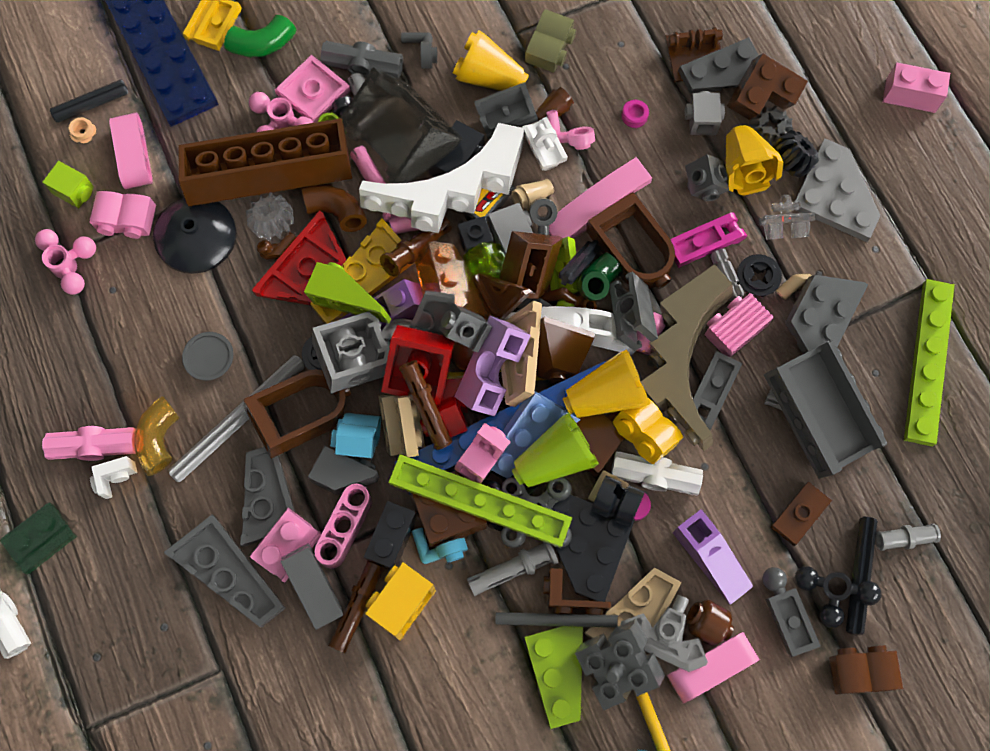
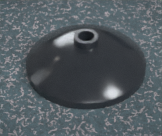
[153,197,237,274]

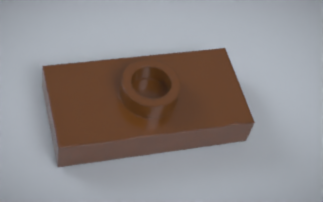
[771,481,832,546]

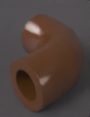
[301,185,367,232]

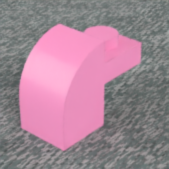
[454,423,511,484]

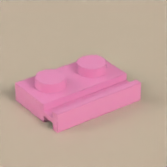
[250,508,322,583]

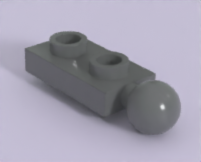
[762,567,821,658]

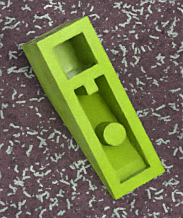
[304,262,391,324]

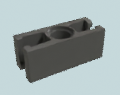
[609,272,658,351]
[281,543,344,630]

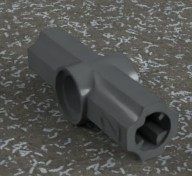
[320,41,403,79]

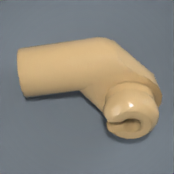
[776,274,812,300]

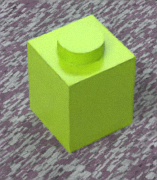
[42,161,94,209]

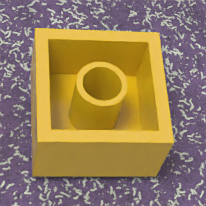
[365,562,436,641]

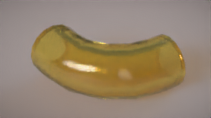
[135,395,180,476]

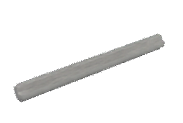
[168,355,305,482]

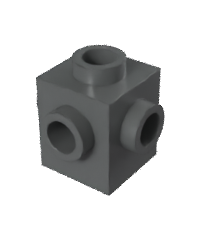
[685,154,729,201]

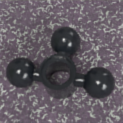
[794,566,882,628]

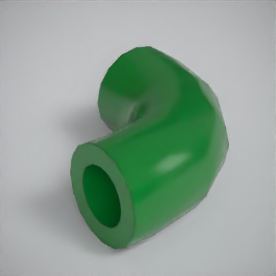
[224,15,297,57]

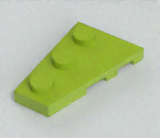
[524,626,583,729]

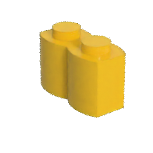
[613,398,684,465]

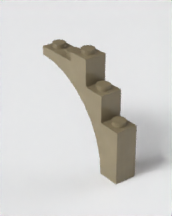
[641,264,733,451]

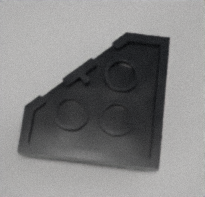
[552,489,635,602]

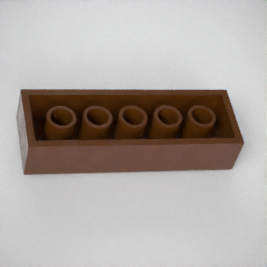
[179,118,352,206]

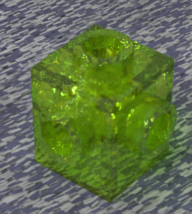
[463,242,505,286]

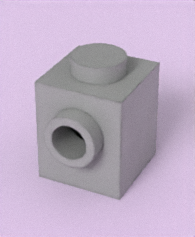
[685,91,725,135]

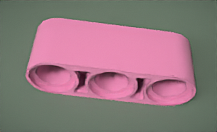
[109,112,153,189]
[314,484,372,569]
[667,632,759,704]

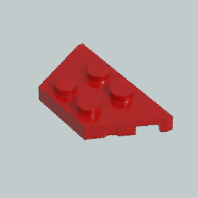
[252,211,347,305]

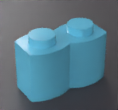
[331,413,381,458]

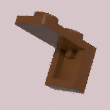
[543,568,611,615]

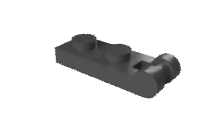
[693,351,742,430]

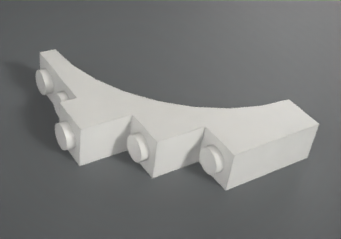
[359,123,525,233]

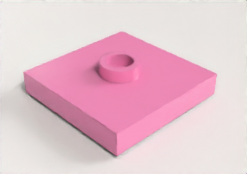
[275,55,351,123]

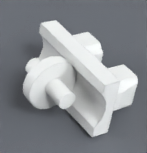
[522,117,567,171]

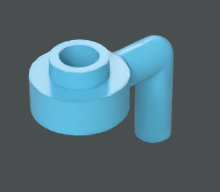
[411,528,468,564]

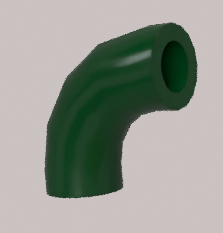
[577,252,623,301]

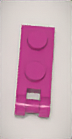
[670,212,747,268]

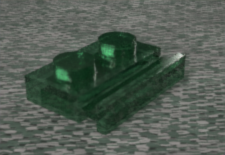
[0,502,77,575]

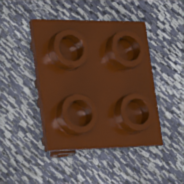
[665,27,723,82]

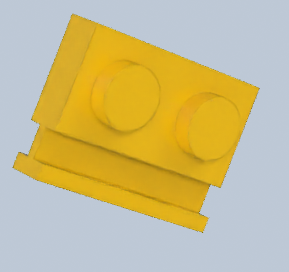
[183,0,242,51]

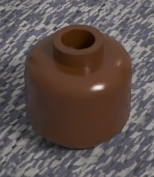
[686,600,734,646]

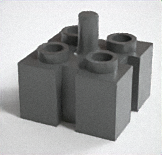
[575,619,665,711]

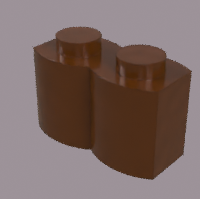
[829,645,903,695]

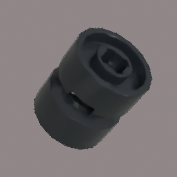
[591,475,645,527]

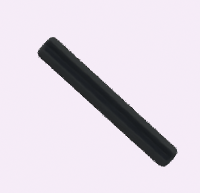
[846,517,878,635]

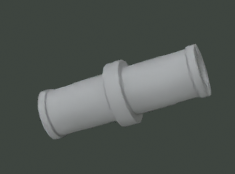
[875,524,941,551]

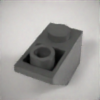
[308,446,380,496]

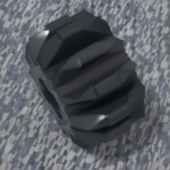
[772,130,819,178]

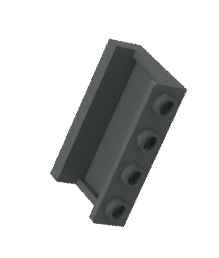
[763,340,887,479]

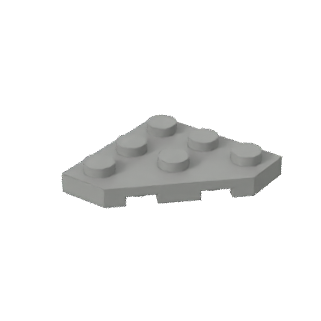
[791,138,881,242]

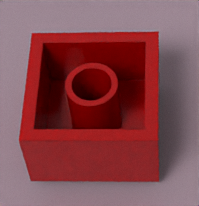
[381,325,455,405]

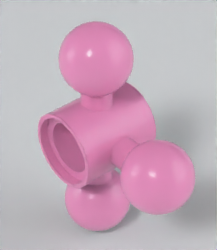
[248,92,313,132]
[35,229,96,295]

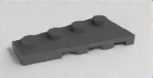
[164,514,286,628]

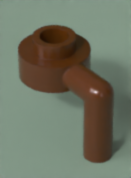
[541,287,597,310]

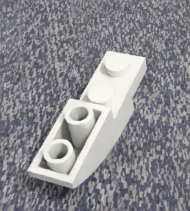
[541,306,635,355]

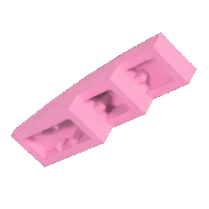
[549,157,652,238]

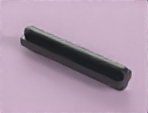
[50,80,129,123]
[558,240,601,286]

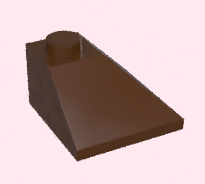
[536,316,595,385]

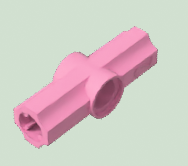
[42,426,139,461]

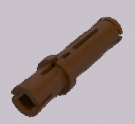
[399,360,453,450]
[328,561,384,654]

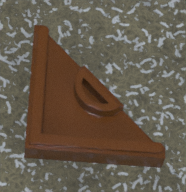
[472,273,532,320]

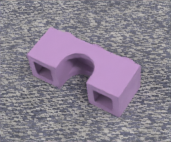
[454,316,531,416]

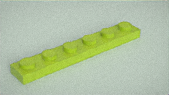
[904,279,955,447]
[389,454,572,548]

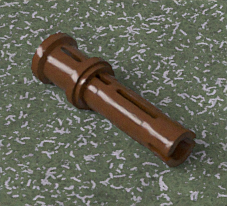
[380,217,452,277]

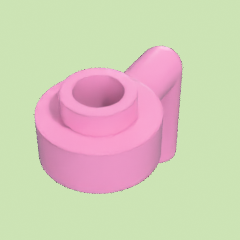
[547,110,595,150]

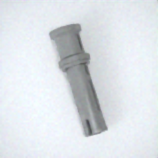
[467,542,558,596]

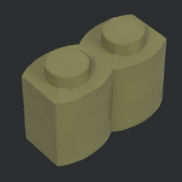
[525,9,577,73]

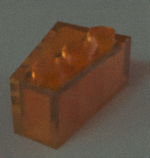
[415,241,494,321]

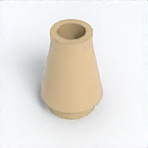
[512,179,554,211]

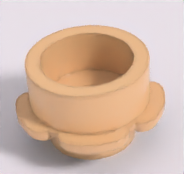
[69,117,96,144]

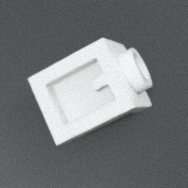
[90,456,138,499]

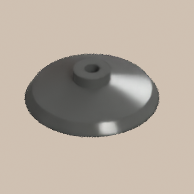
[182,332,234,381]

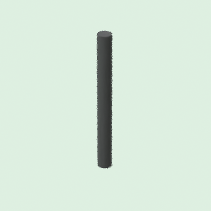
[495,612,618,628]

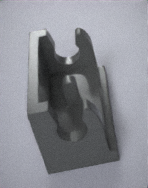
[474,82,538,140]

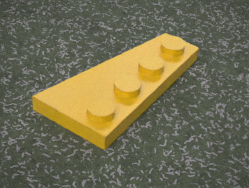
[310,218,417,324]

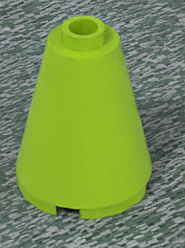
[511,412,599,487]

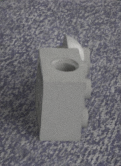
[312,312,413,393]

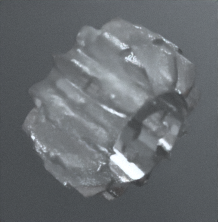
[246,192,294,242]

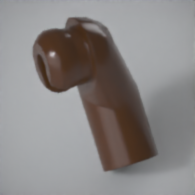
[257,232,296,260]

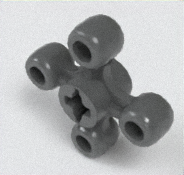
[501,477,572,548]

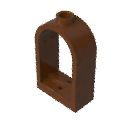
[586,192,675,289]
[244,370,351,459]

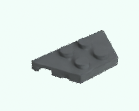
[785,275,868,354]

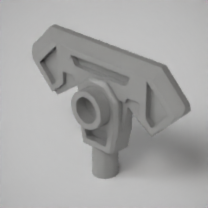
[620,595,708,672]

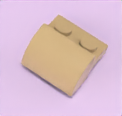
[378,394,425,457]

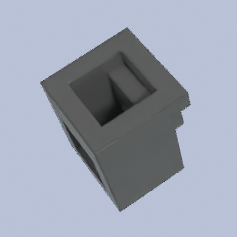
[439,303,492,353]

